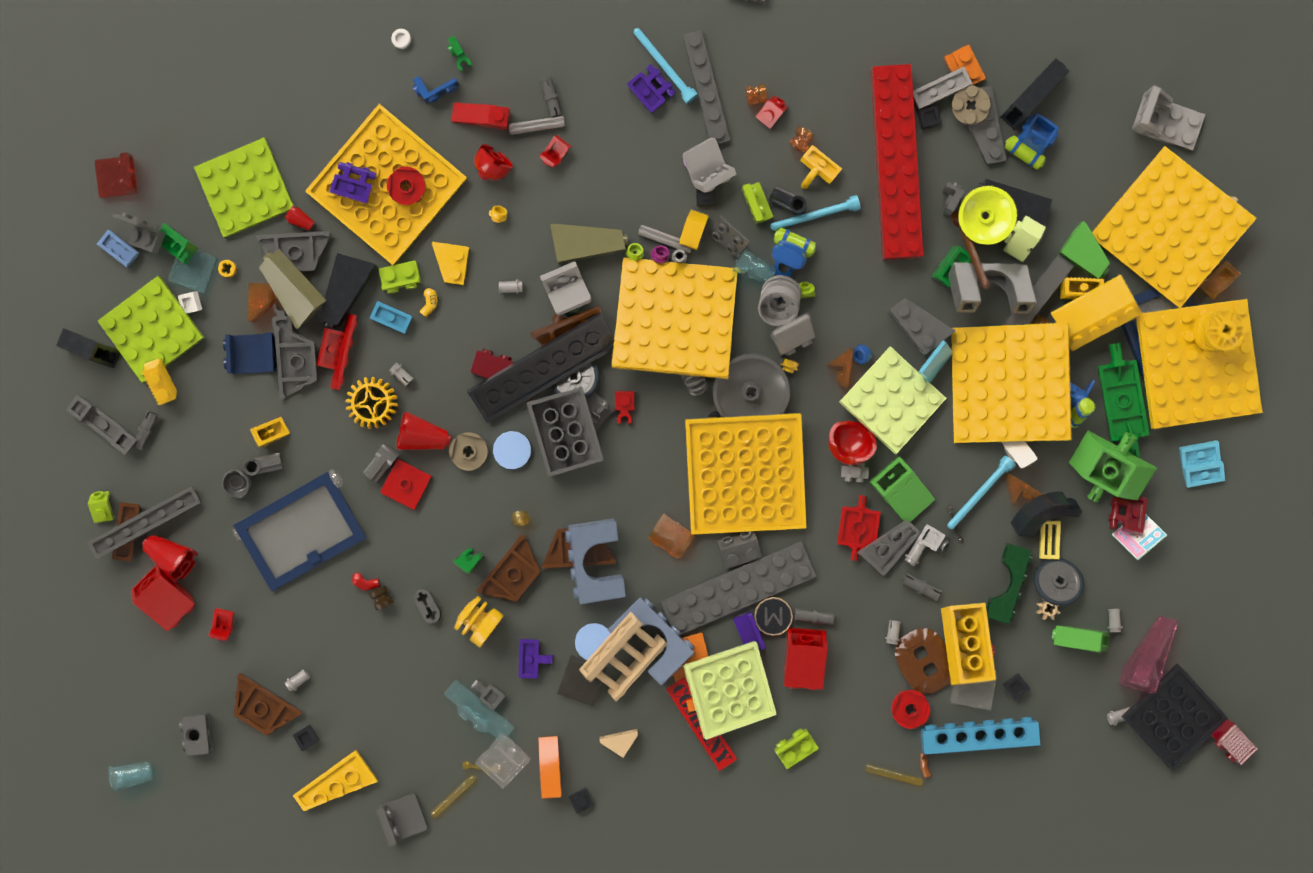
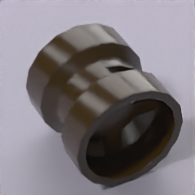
[368,585,394,611]

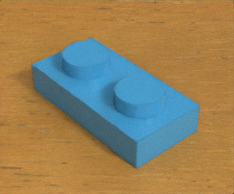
[370,301,413,334]

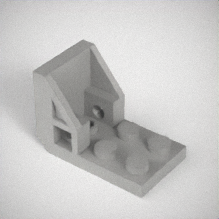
[1132,86,1205,151]

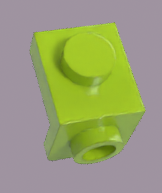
[88,491,114,523]

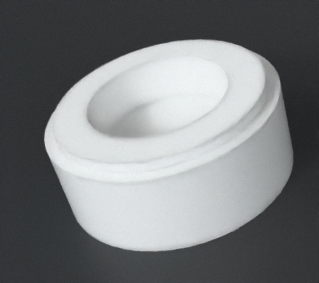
[391,29,411,49]

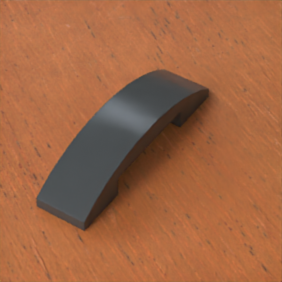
[66,395,138,455]

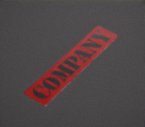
[666,677,737,771]

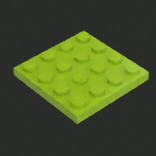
[194,138,294,238]
[98,276,204,383]

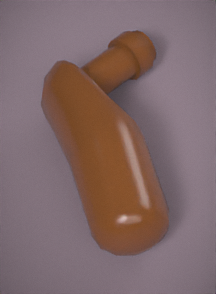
[920,753,931,778]

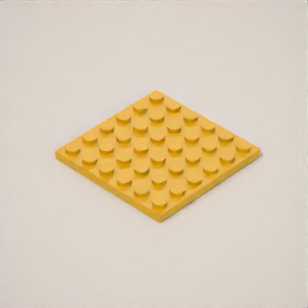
[305,104,468,265]
[1092,146,1256,308]
[612,257,738,379]
[1136,299,1262,429]
[951,323,1072,443]
[685,413,806,534]

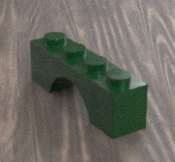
[986,543,1033,624]

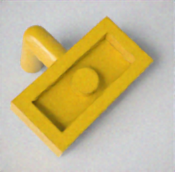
[800,145,842,189]

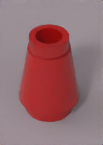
[285,206,315,231]

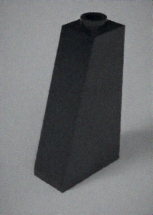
[1000,58,1070,130]
[978,179,1052,226]
[319,253,377,328]

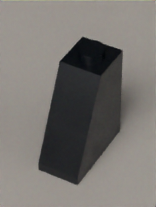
[56,328,120,368]

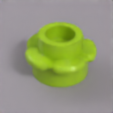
[625,243,644,261]

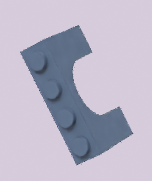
[565,518,626,604]
[608,597,696,685]

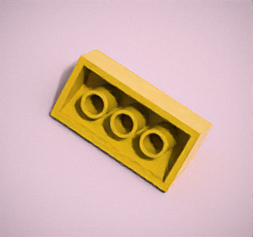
[1051,275,1142,351]
[941,603,996,685]

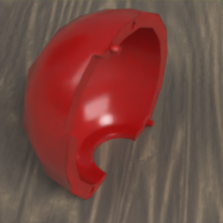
[828,421,876,465]

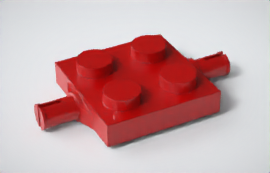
[837,495,881,561]

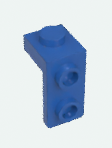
[412,76,459,103]

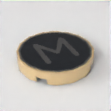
[754,597,793,636]

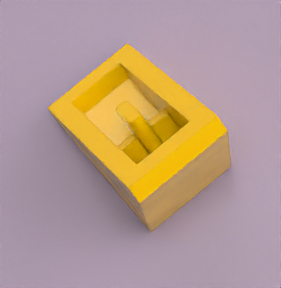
[679,210,709,250]
[250,417,290,447]

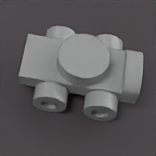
[841,463,869,482]

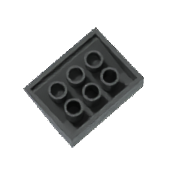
[527,386,604,477]

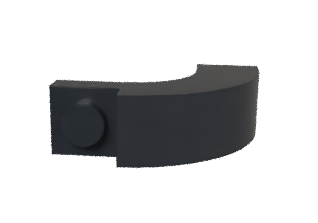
[1011,491,1083,537]

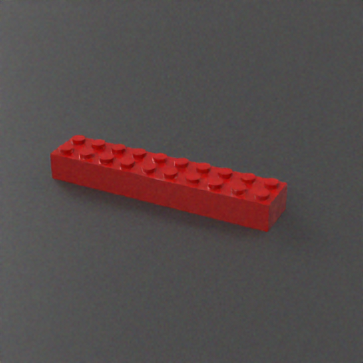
[870,64,923,260]

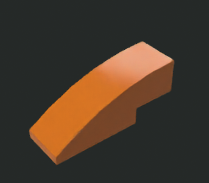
[539,736,562,798]

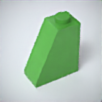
[1059,221,1110,279]
[1052,625,1110,652]

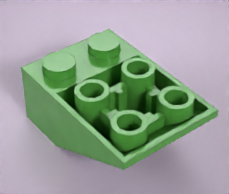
[869,456,936,522]

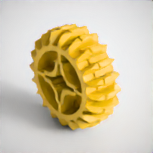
[345,377,398,429]

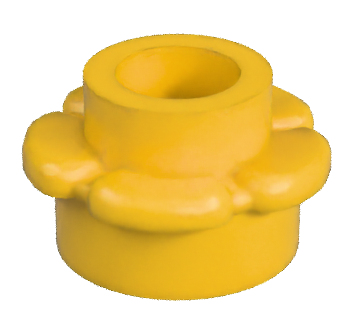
[489,206,507,223]
[781,358,799,373]

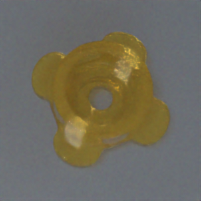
[511,511,530,526]

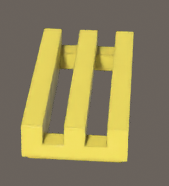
[1039,520,1061,559]

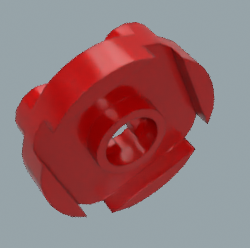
[387,166,426,206]
[891,689,930,729]

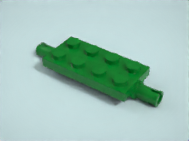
[1097,343,1150,457]

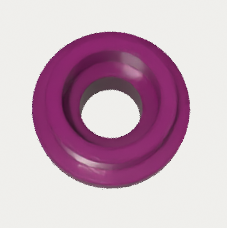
[651,245,670,263]

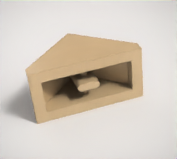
[600,729,638,758]

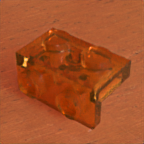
[648,514,695,559]

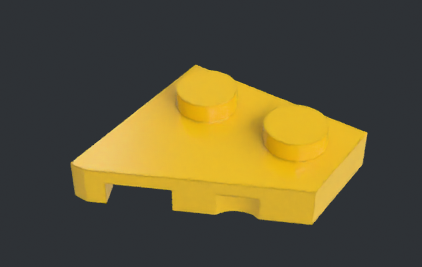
[432,242,469,285]

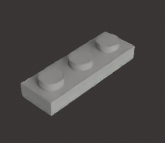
[913,66,972,109]

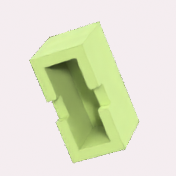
[1003,216,1046,262]

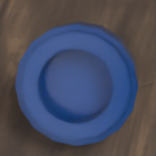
[852,344,872,365]

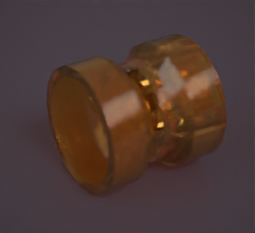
[745,84,768,106]
[789,126,815,153]

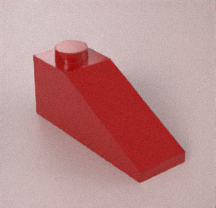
[451,103,511,130]

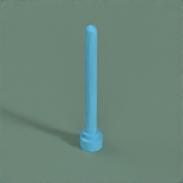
[634,28,698,104]
[770,195,861,230]
[947,455,1016,529]

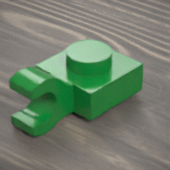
[447,36,472,72]

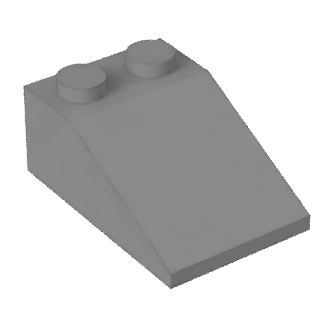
[770,313,815,357]

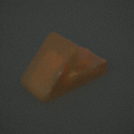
[1199,260,1241,300]
[827,348,853,388]
[1005,474,1043,503]

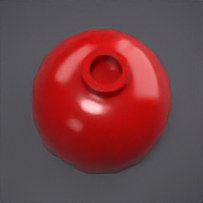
[474,144,513,180]

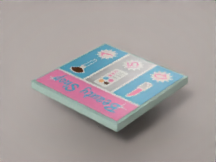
[1112,515,1167,560]

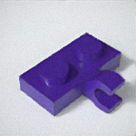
[519,639,553,679]

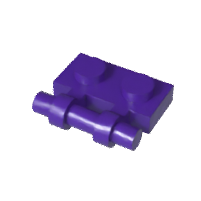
[627,64,676,114]
[330,162,377,204]

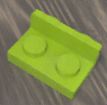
[742,182,773,225]
[379,260,421,294]
[774,728,819,769]

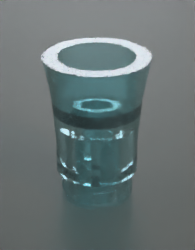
[732,248,777,283]
[108,762,153,792]

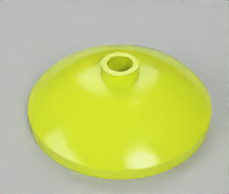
[958,186,1017,244]

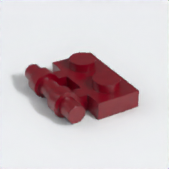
[1108,495,1148,536]

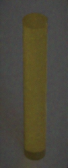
[865,764,923,787]
[430,773,477,818]

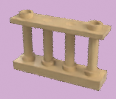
[579,612,667,702]

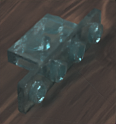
[444,680,514,742]

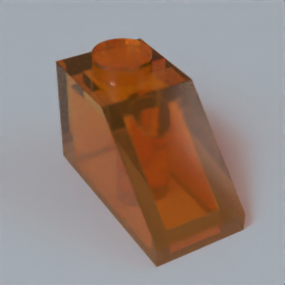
[247,283,278,323]

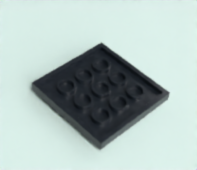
[1121,664,1229,772]

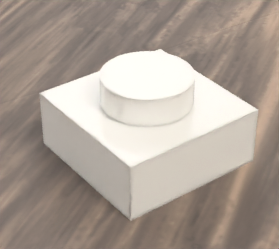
[178,291,202,313]

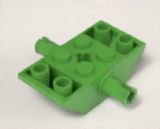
[1069,430,1157,502]

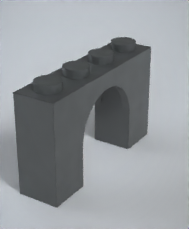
[948,262,1036,314]

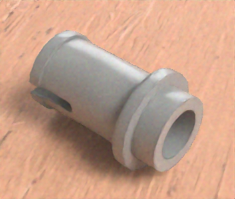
[672,249,687,263]
[499,279,523,294]
[389,363,413,387]
[905,540,926,566]
[1107,609,1123,632]
[885,620,901,645]
[285,669,310,692]
[1107,707,1130,726]

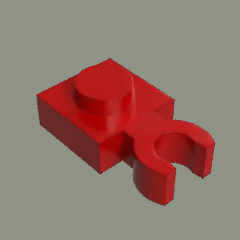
[615,391,634,424]

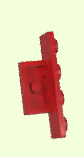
[316,314,357,390]

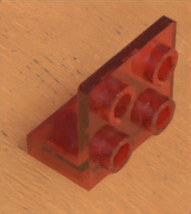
[95,152,138,198]

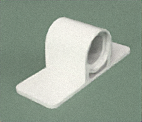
[1002,441,1037,468]

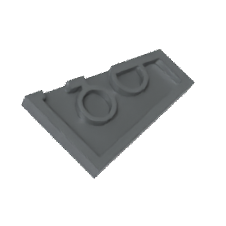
[857,519,921,576]

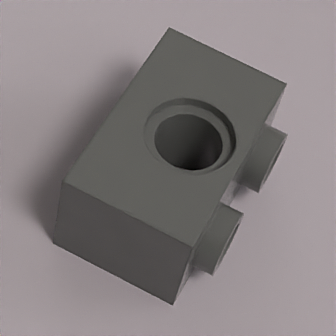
[180,713,213,756]

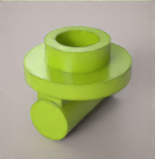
[798,282,815,298]

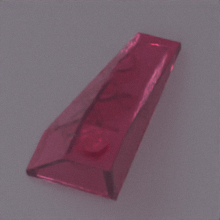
[1118,616,1178,694]

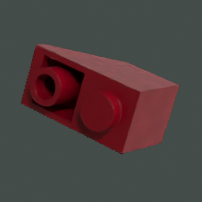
[470,348,514,378]

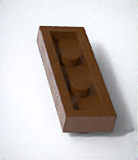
[112,502,140,562]

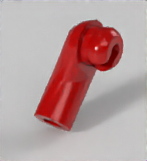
[352,573,380,591]

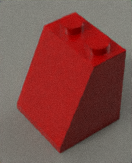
[131,565,195,631]
[784,627,827,690]

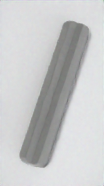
[508,116,565,135]
[638,225,692,253]

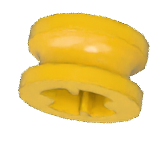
[218,260,237,278]

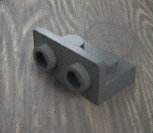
[942,182,965,217]

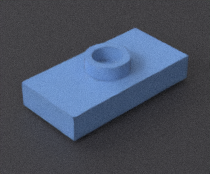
[97,229,140,268]

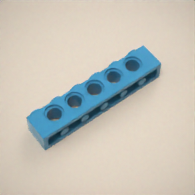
[920,717,1040,754]

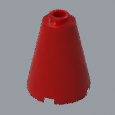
[396,412,451,450]
[142,535,198,583]

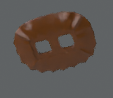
[895,628,951,694]

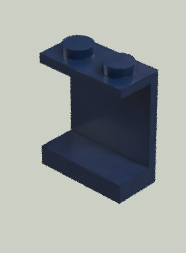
[223,332,277,374]

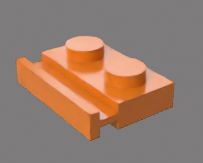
[943,44,986,85]

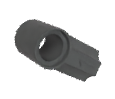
[363,443,400,483]
[243,453,283,476]

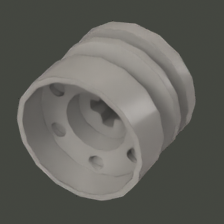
[758,275,801,327]

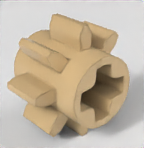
[1036,598,1060,620]

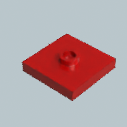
[380,459,432,510]

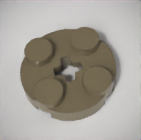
[952,85,991,125]
[449,432,488,471]

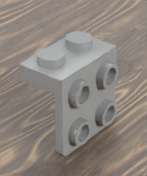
[683,137,736,192]
[540,261,592,315]

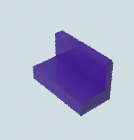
[733,611,766,650]

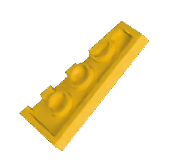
[293,750,379,811]

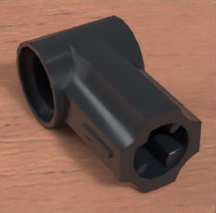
[769,185,807,216]

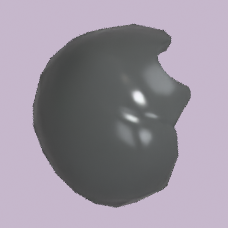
[221,469,251,499]

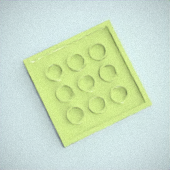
[839,346,946,454]
[683,641,777,739]

